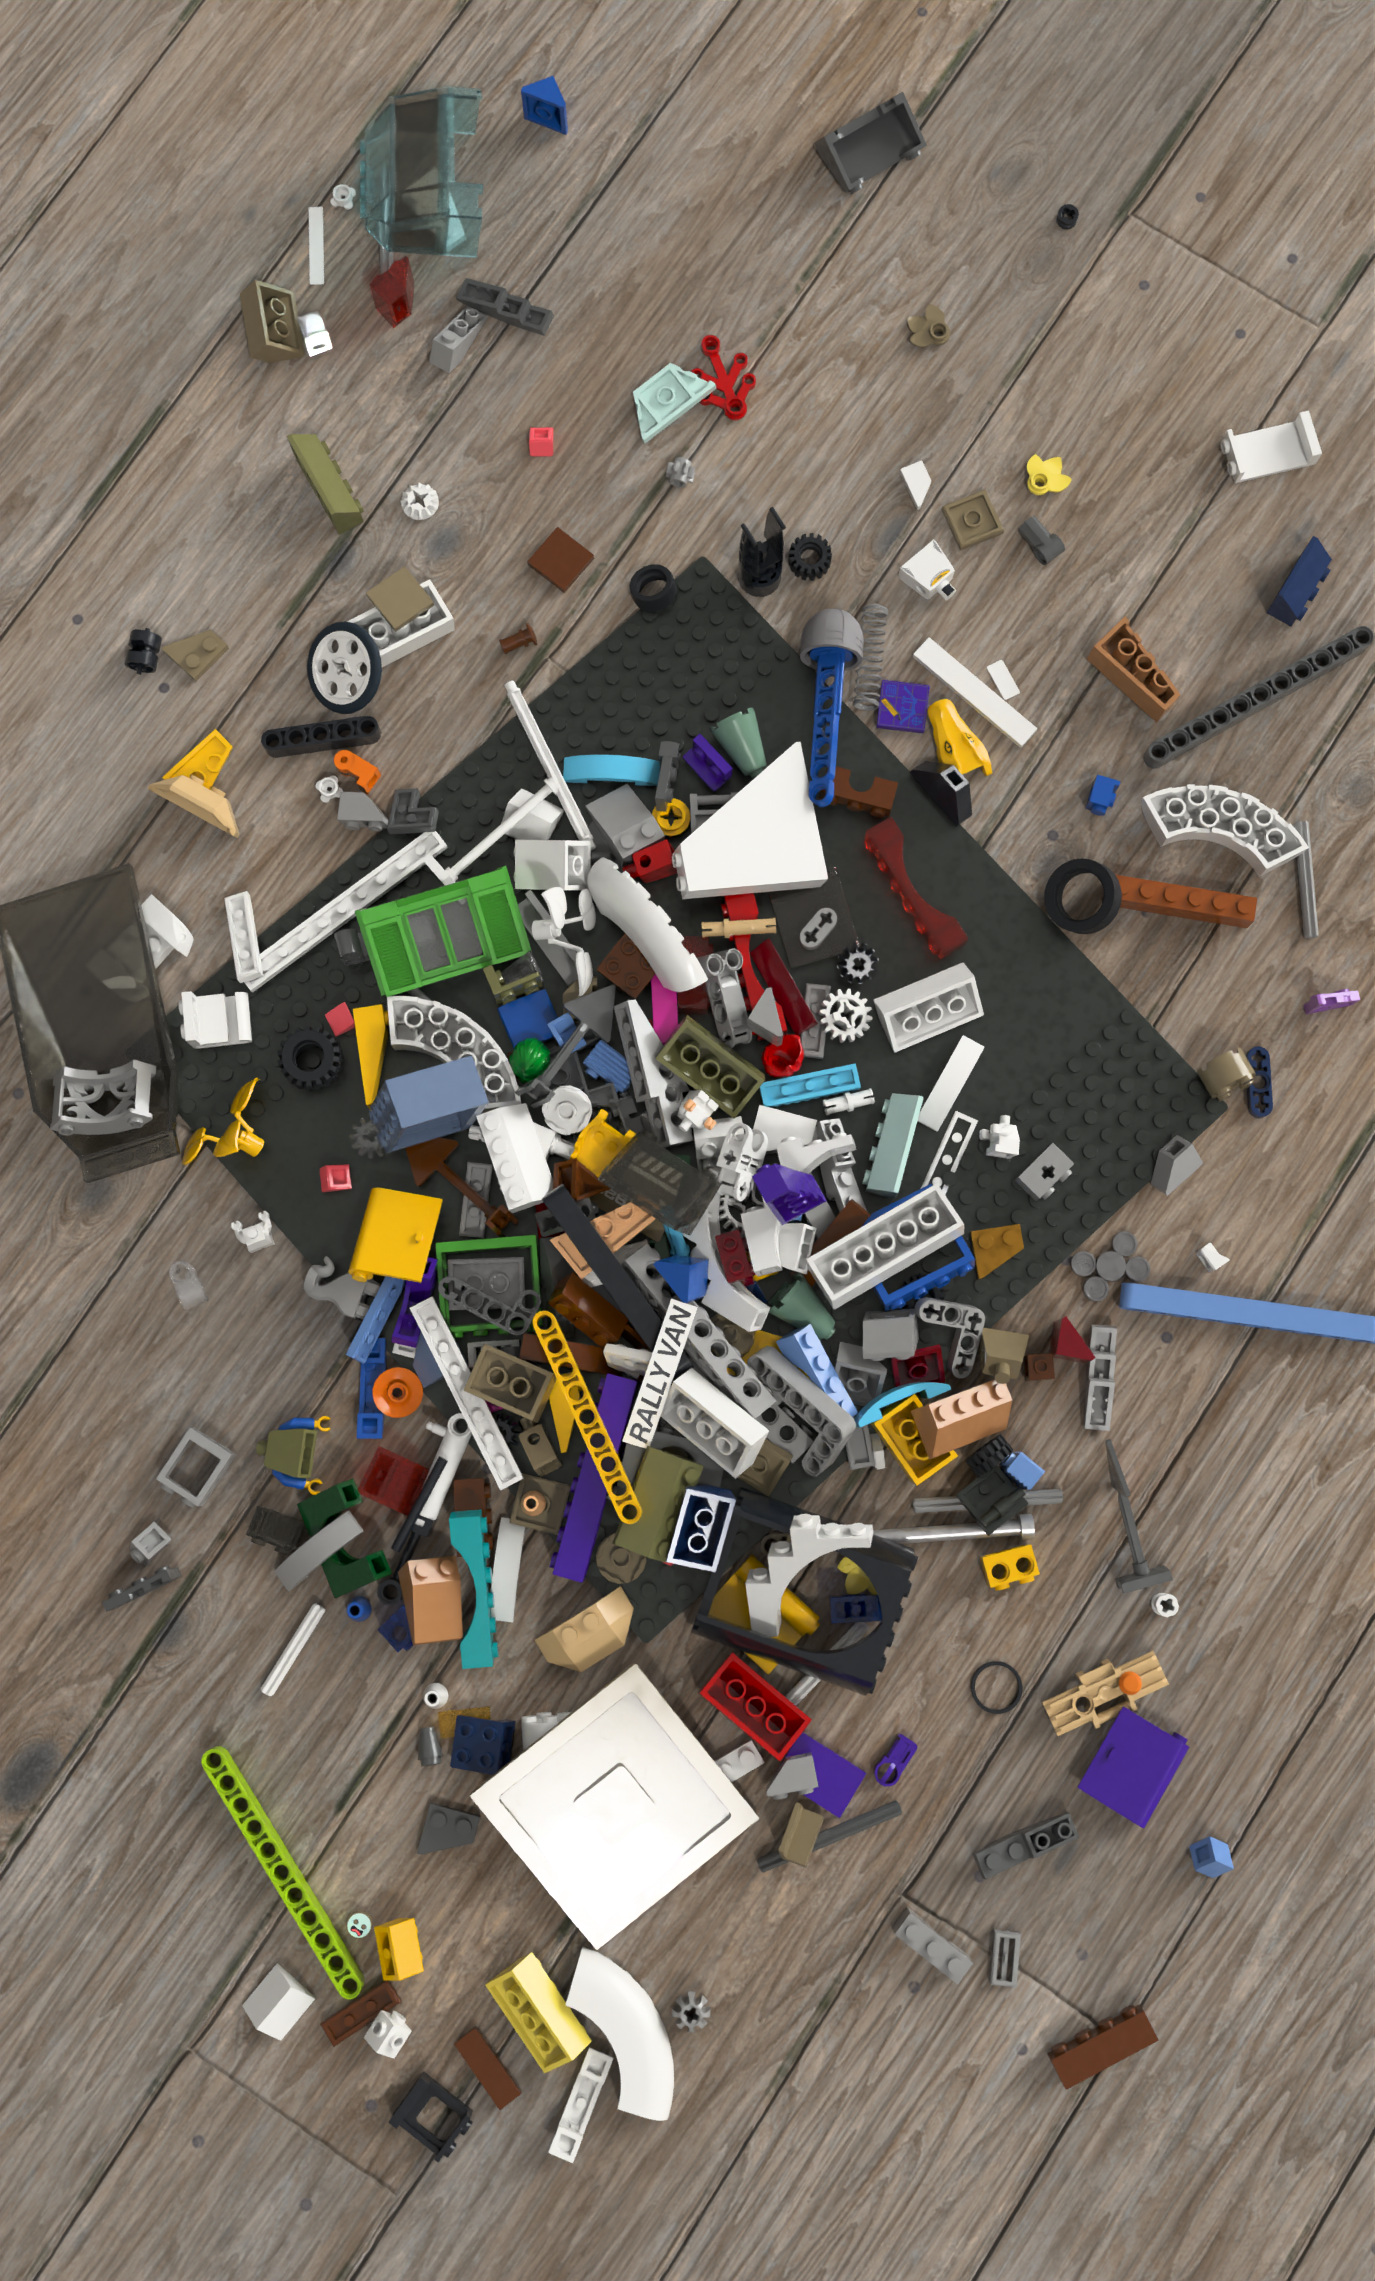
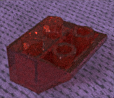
[369,256,415,328]
[358,1446,430,1516]

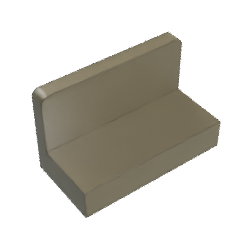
[778,1802,824,1868]

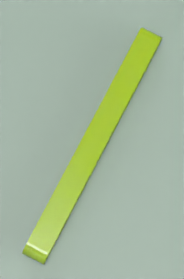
[201,1746,365,1999]

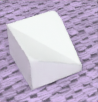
[1196,1243,1230,1272]

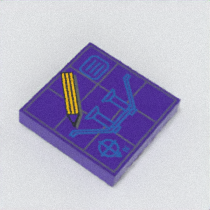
[876,680,930,734]

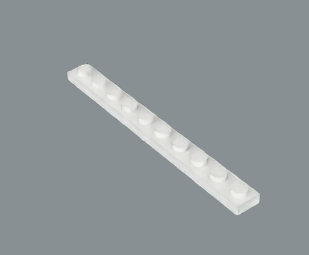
[244,831,448,993]

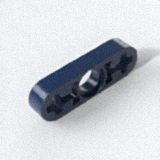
[1246,1046,1273,1119]

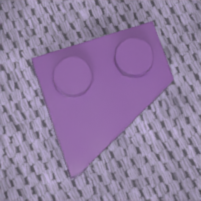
[1304,989,1360,1015]

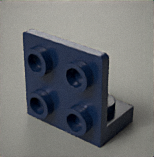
[450,1715,516,1775]

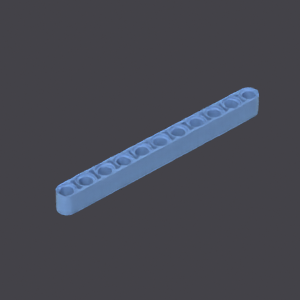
[1119,1283,1375,1344]

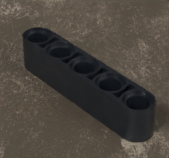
[261,716,381,758]

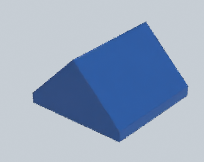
[521,76,568,135]
[653,1255,709,1304]

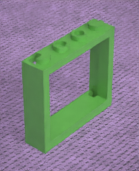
[436,1235,544,1338]

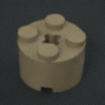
[1197,1048,1256,1102]

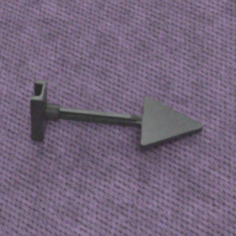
[515,985,616,1108]
[1105,1439,1173,1593]

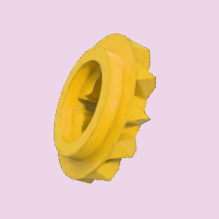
[652,798,690,837]

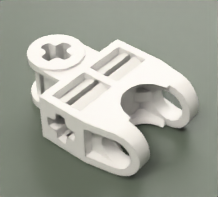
[715,1123,768,1201]

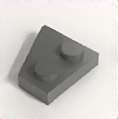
[417,1802,481,1855]

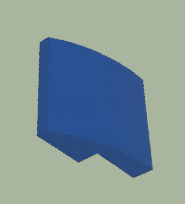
[497,989,558,1048]

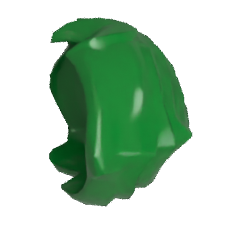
[509,1038,551,1084]

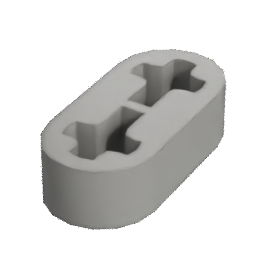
[799,908,837,950]

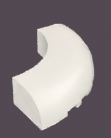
[1141,784,1309,877]
[587,857,708,992]
[387,996,521,1114]
[566,1946,674,2121]

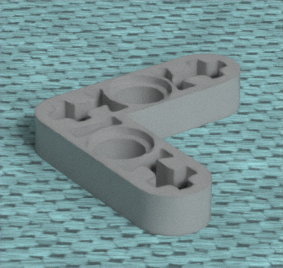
[915,1297,985,1378]

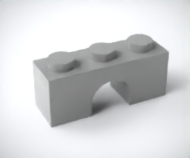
[892,1907,973,1984]

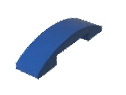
[357,1338,387,1439]

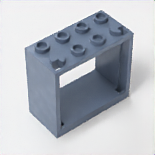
[369,1055,489,1154]

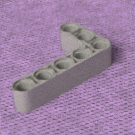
[747,1346,856,1477]

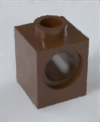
[1023,1353,1055,1382]

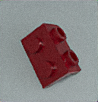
[715,1229,756,1286]

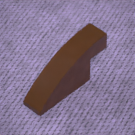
[519,1333,622,1377]

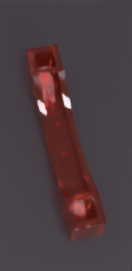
[864,816,968,959]

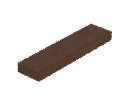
[790,1199,871,1287]

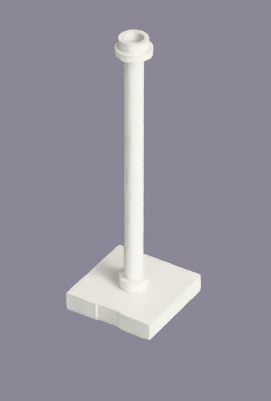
[422,777,561,905]

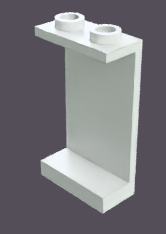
[1221,410,1322,483]

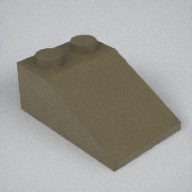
[463,1343,557,1423]

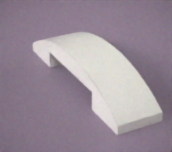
[917,1035,984,1132]
[490,1517,526,1622]
[548,2047,614,2163]

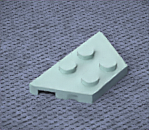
[633,363,716,443]

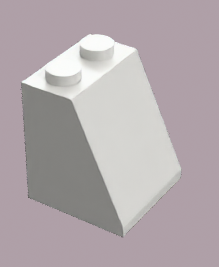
[513,840,591,890]

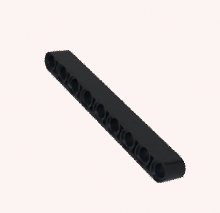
[541,1184,694,1381]

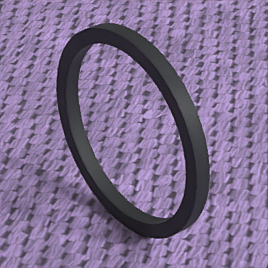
[971,1661,1023,1714]

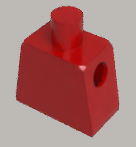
[622,839,677,883]

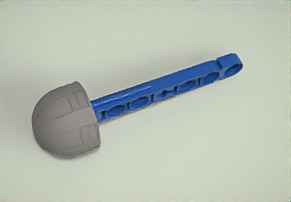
[800,608,864,807]

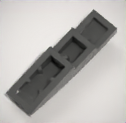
[456,278,554,336]

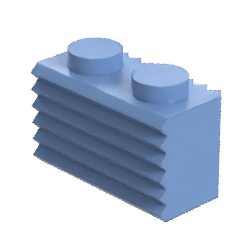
[583,1040,632,1094]
[1000,1452,1045,1490]

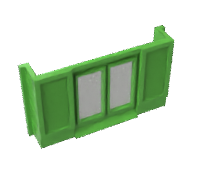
[355,866,531,997]

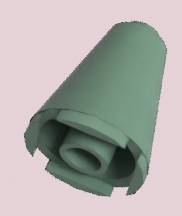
[710,707,767,778]
[768,1272,836,1340]

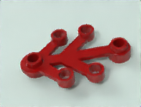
[691,335,756,421]

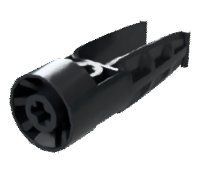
[738,507,786,597]

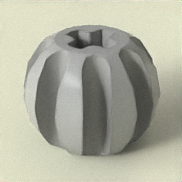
[672,1991,711,2033]

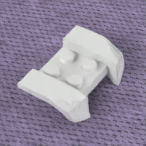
[86,894,194,1003]

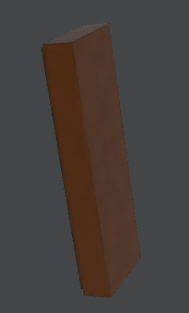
[320,1981,401,2047]
[454,2026,522,2110]

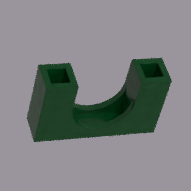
[297,1478,392,1599]

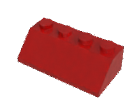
[698,1652,812,1761]

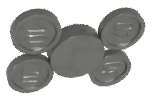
[1071,1231,1150,1302]

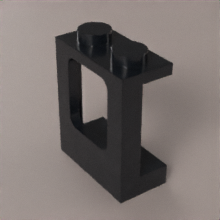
[388,2071,473,2163]

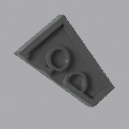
[102,1565,182,1612]

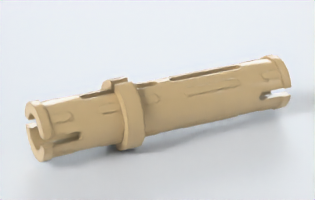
[702,918,776,938]

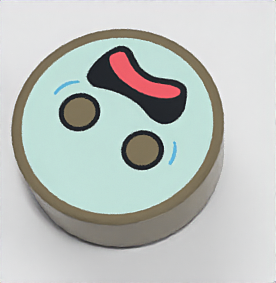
[346,1910,373,1939]

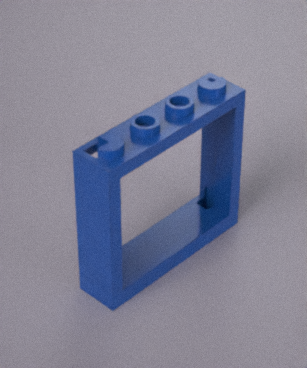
[862,1183,975,1312]

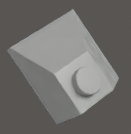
[834,1342,887,1406]

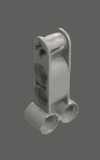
[697,949,752,1048]

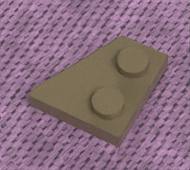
[161,630,229,681]

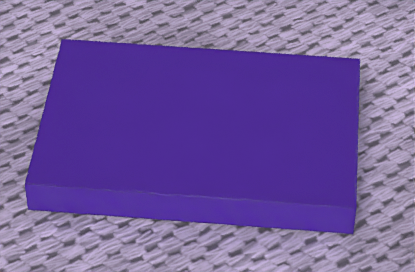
[774,1732,866,1818]

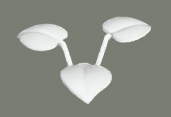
[532,887,596,996]

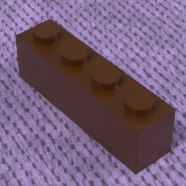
[1047,2005,1159,2090]

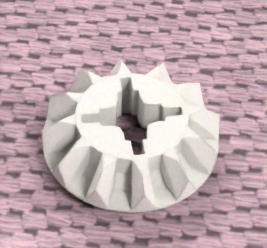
[401,482,439,520]

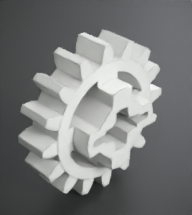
[818,989,872,1043]

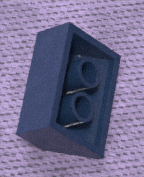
[1266,536,1332,627]
[666,1485,736,1572]

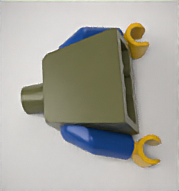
[256,1416,331,1495]

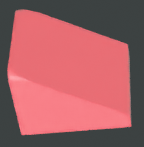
[529,428,553,456]
[325,1002,355,1037]
[320,1164,352,1192]

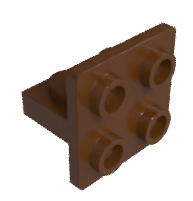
[597,933,655,999]

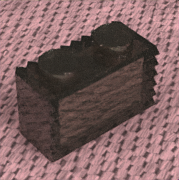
[246,1506,306,1555]

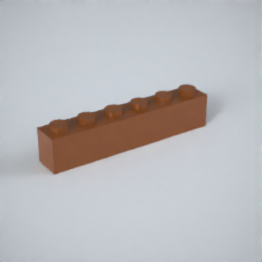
[1116,875,1257,928]

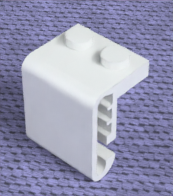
[178,991,252,1049]

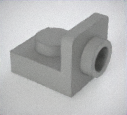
[129,1522,172,1567]

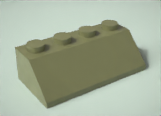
[287,434,364,535]
[655,1015,765,1119]
[613,1446,704,1563]

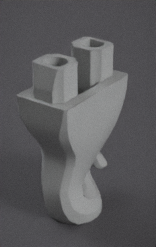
[303,1256,381,1320]

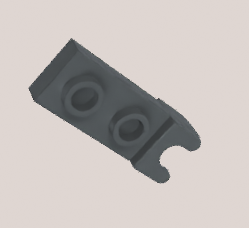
[655,741,681,812]

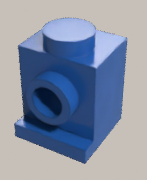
[1085,775,1120,816]

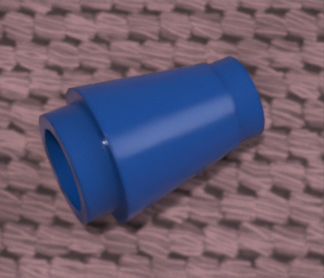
[346,1596,372,1622]

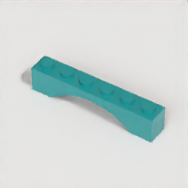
[449,1509,499,1669]

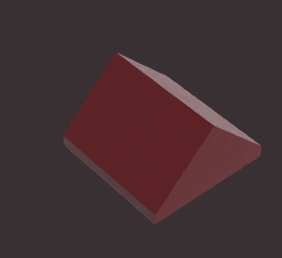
[1049,1316,1096,1363]
[888,1344,945,1387]

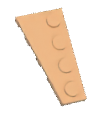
[550,1196,660,1279]

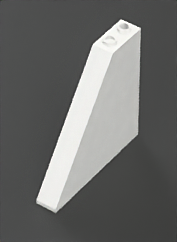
[672,742,828,899]

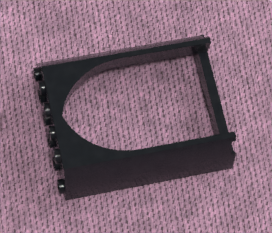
[691,1487,918,1696]

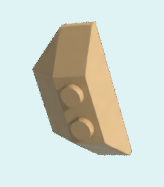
[147,774,239,838]
[535,1586,634,1672]

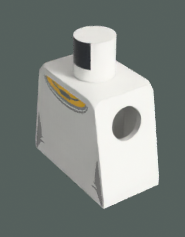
[898,539,956,601]

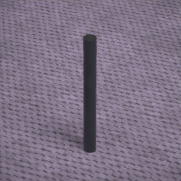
[391,1456,448,1553]

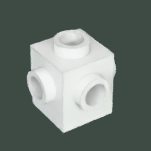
[364,2010,412,2058]

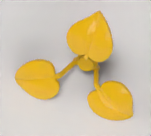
[182,1077,264,1165]

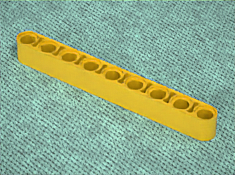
[533,1311,642,1524]

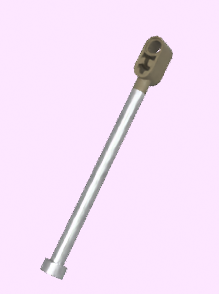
[760,1514,1035,1557]

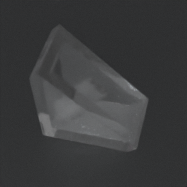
[501,951,543,985]

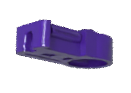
[874,1733,917,1786]

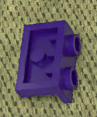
[683,734,732,792]

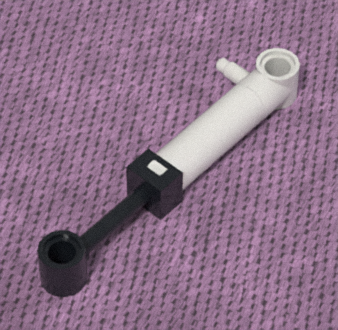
[377,1413,472,1605]

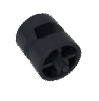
[125,628,162,675]

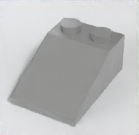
[585,784,665,868]

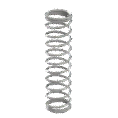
[853,604,888,711]

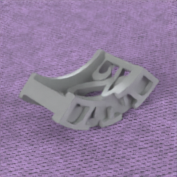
[50,1059,156,1135]

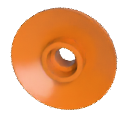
[372,1367,423,1418]

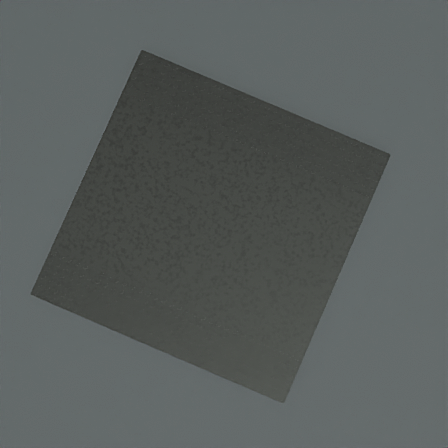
[126,557,1228,1643]

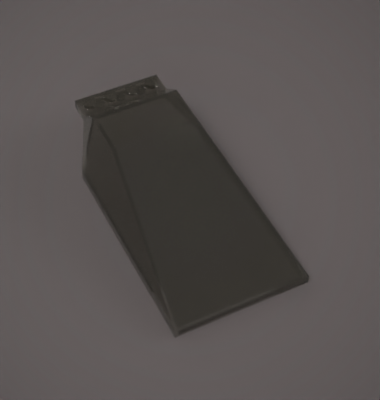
[0,863,181,1183]

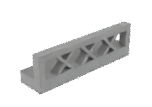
[518,890,578,988]

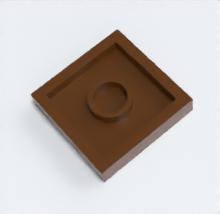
[527,527,594,593]

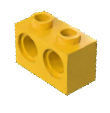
[979,1544,1040,1591]

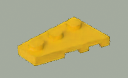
[162,729,233,790]

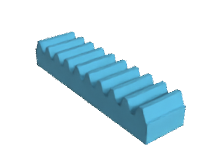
[759,1063,861,1108]

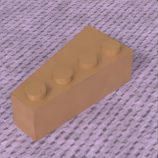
[1087,616,1180,723]

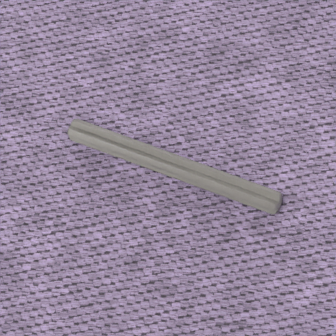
[912,1489,1063,1513]

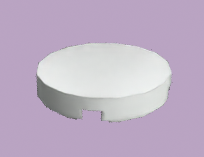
[542,1086,592,1135]

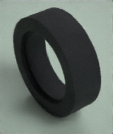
[1044,858,1122,934]

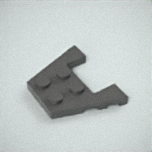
[542,1029,620,1107]

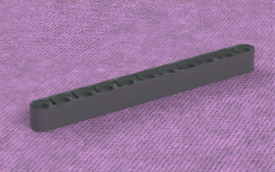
[1144,626,1374,769]

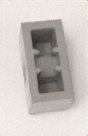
[1015,1143,1074,1201]

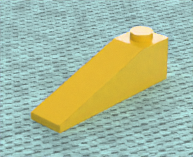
[353,1004,389,1109]

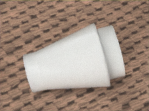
[423,1683,448,1709]

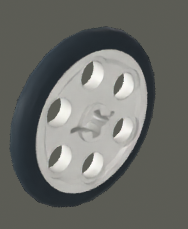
[307,621,382,714]

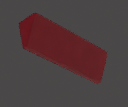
[750,939,818,1035]

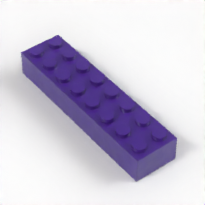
[550,1373,638,1583]

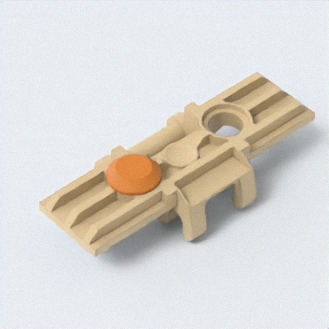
[1042,1651,1169,1736]

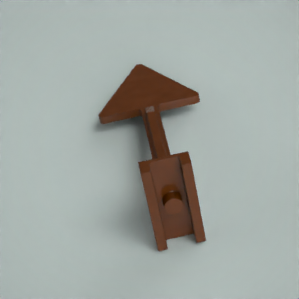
[405,1138,519,1238]

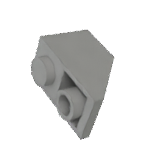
[337,792,389,831]
[1151,1135,1203,1196]
[766,1752,818,1800]

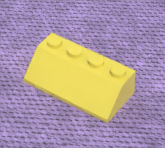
[485,1952,592,2073]

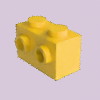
[374,1918,424,1981]

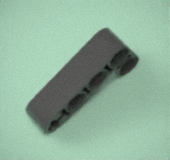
[334,916,436,965]
[438,1276,542,1335]

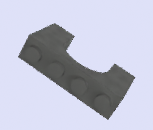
[613,1424,724,1488]

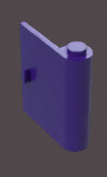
[1077,1706,1190,1829]

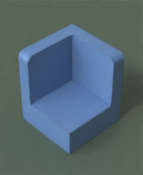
[547,1013,587,1053]
[1189,1836,1234,1878]

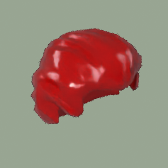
[761,1034,804,1077]

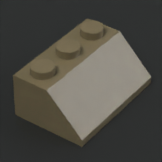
[239,280,305,363]

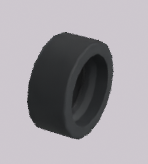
[629,564,677,612]

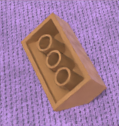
[911,1379,1012,1459]

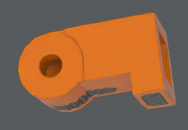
[334,750,381,794]

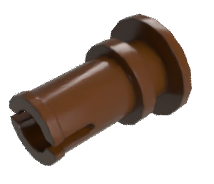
[499,623,537,654]

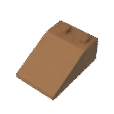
[398,1556,463,1646]

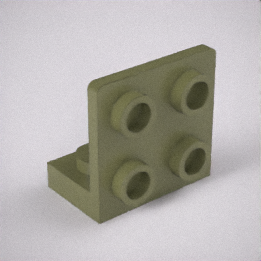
[483,965,543,1006]

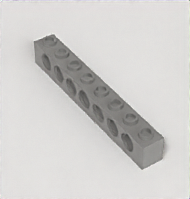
[621,1244,776,1419]

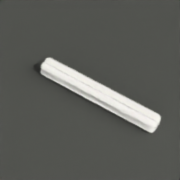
[261,1603,325,1696]

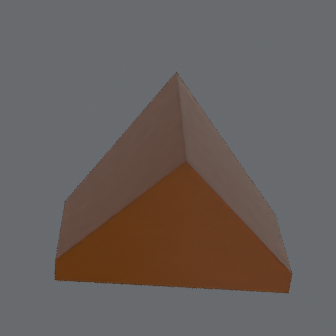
[553,1158,611,1201]

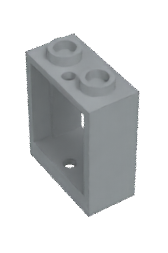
[156,1427,237,1508]

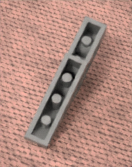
[614,999,694,1149]
[688,1358,814,1464]

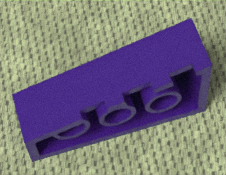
[752,1164,826,1225]

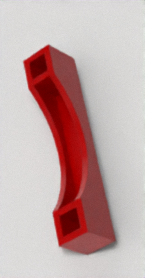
[721,893,787,1041]

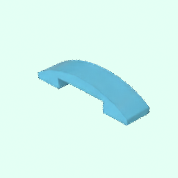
[563,755,660,786]
[854,1382,951,1428]

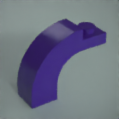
[392,1257,438,1348]

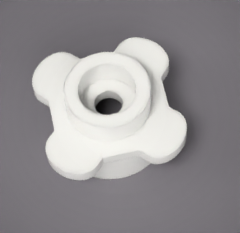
[330,184,356,210]
[316,775,343,803]

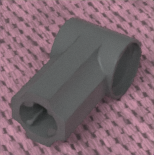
[1018,516,1065,565]

